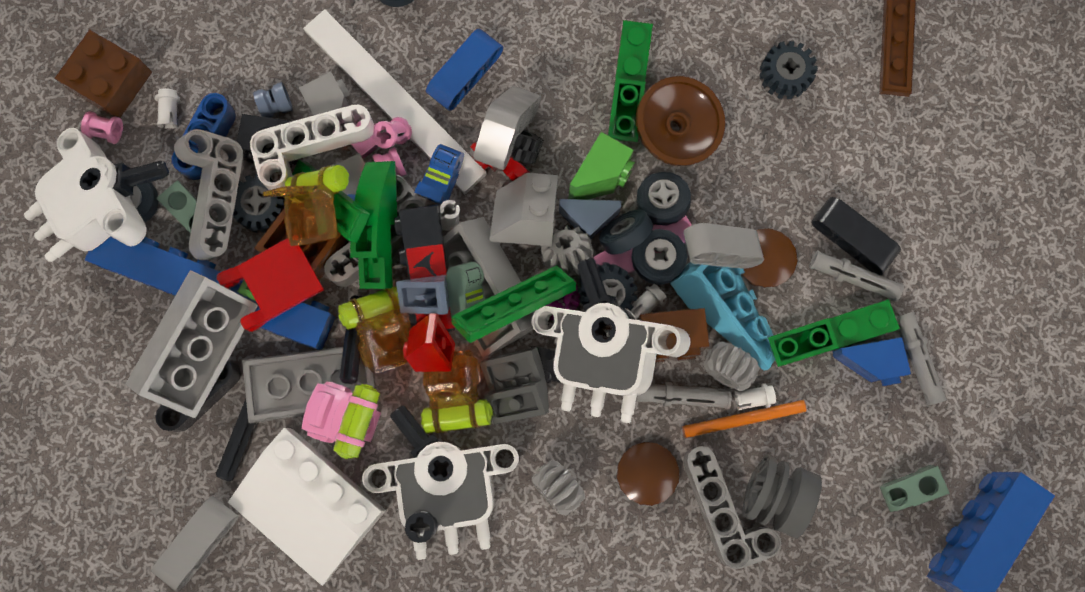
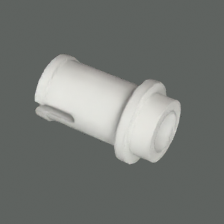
[155,88,180,129]
[439,200,460,231]
[631,284,666,319]
[734,383,776,411]

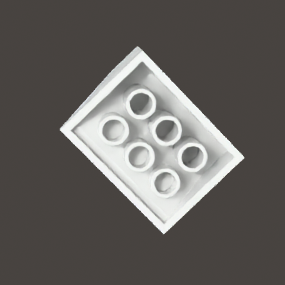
[228,427,386,586]

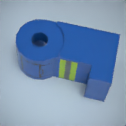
[414,144,464,205]

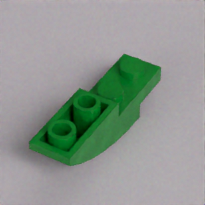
[608,20,653,143]
[350,161,397,289]
[768,299,900,367]

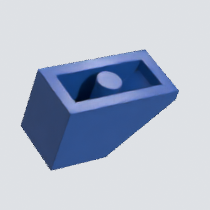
[833,337,911,386]

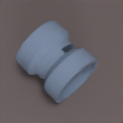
[253,82,293,118]

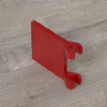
[217,235,324,332]

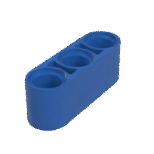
[426,28,504,111]
[172,93,236,180]

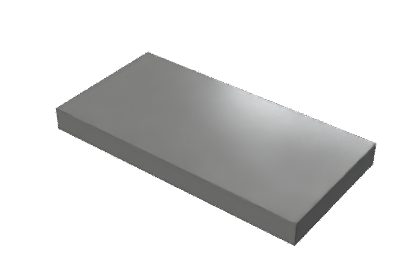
[242,343,375,424]

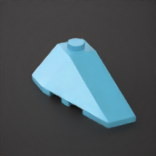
[670,262,775,371]

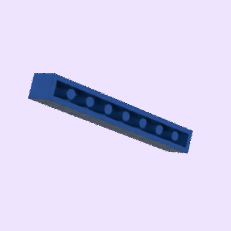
[85,236,336,350]

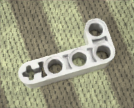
[250,104,374,195]

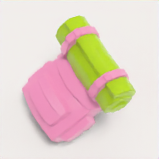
[301,381,381,459]

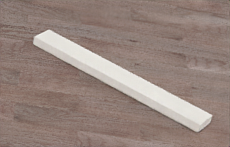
[303,9,487,195]

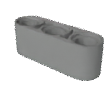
[683,223,764,269]
[151,496,239,592]

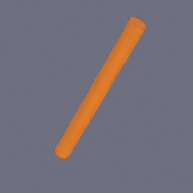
[682,400,807,438]

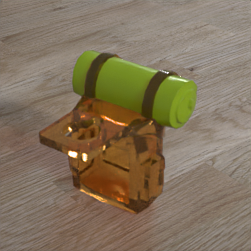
[263,165,349,246]
[338,286,412,374]
[421,350,493,434]

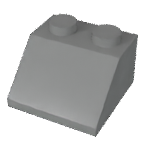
[490,173,558,247]

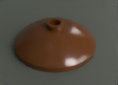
[636,76,725,166]

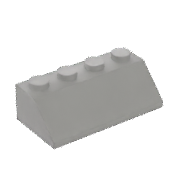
[443,217,535,359]
[125,270,258,418]

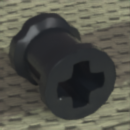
[405,511,438,543]

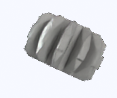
[540,225,594,276]
[703,342,760,391]
[532,460,585,516]

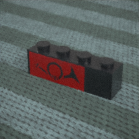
[394,204,455,332]

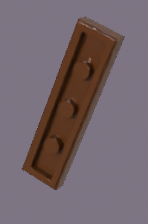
[879,0,916,97]

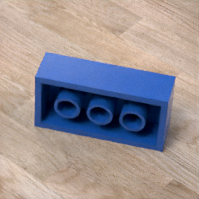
[926,472,1055,592]

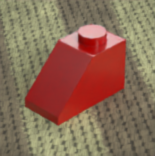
[403,313,455,372]

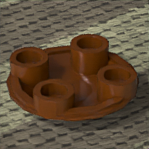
[743,228,798,288]
[616,442,679,506]

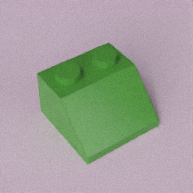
[568,132,635,200]

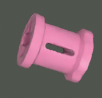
[81,111,123,144]
[372,117,412,149]

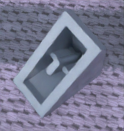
[559,199,621,239]
[396,275,450,315]

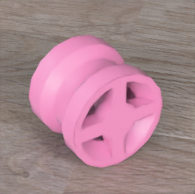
[373,147,407,177]

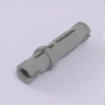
[809,250,904,302]
[896,311,947,406]
[636,382,732,409]

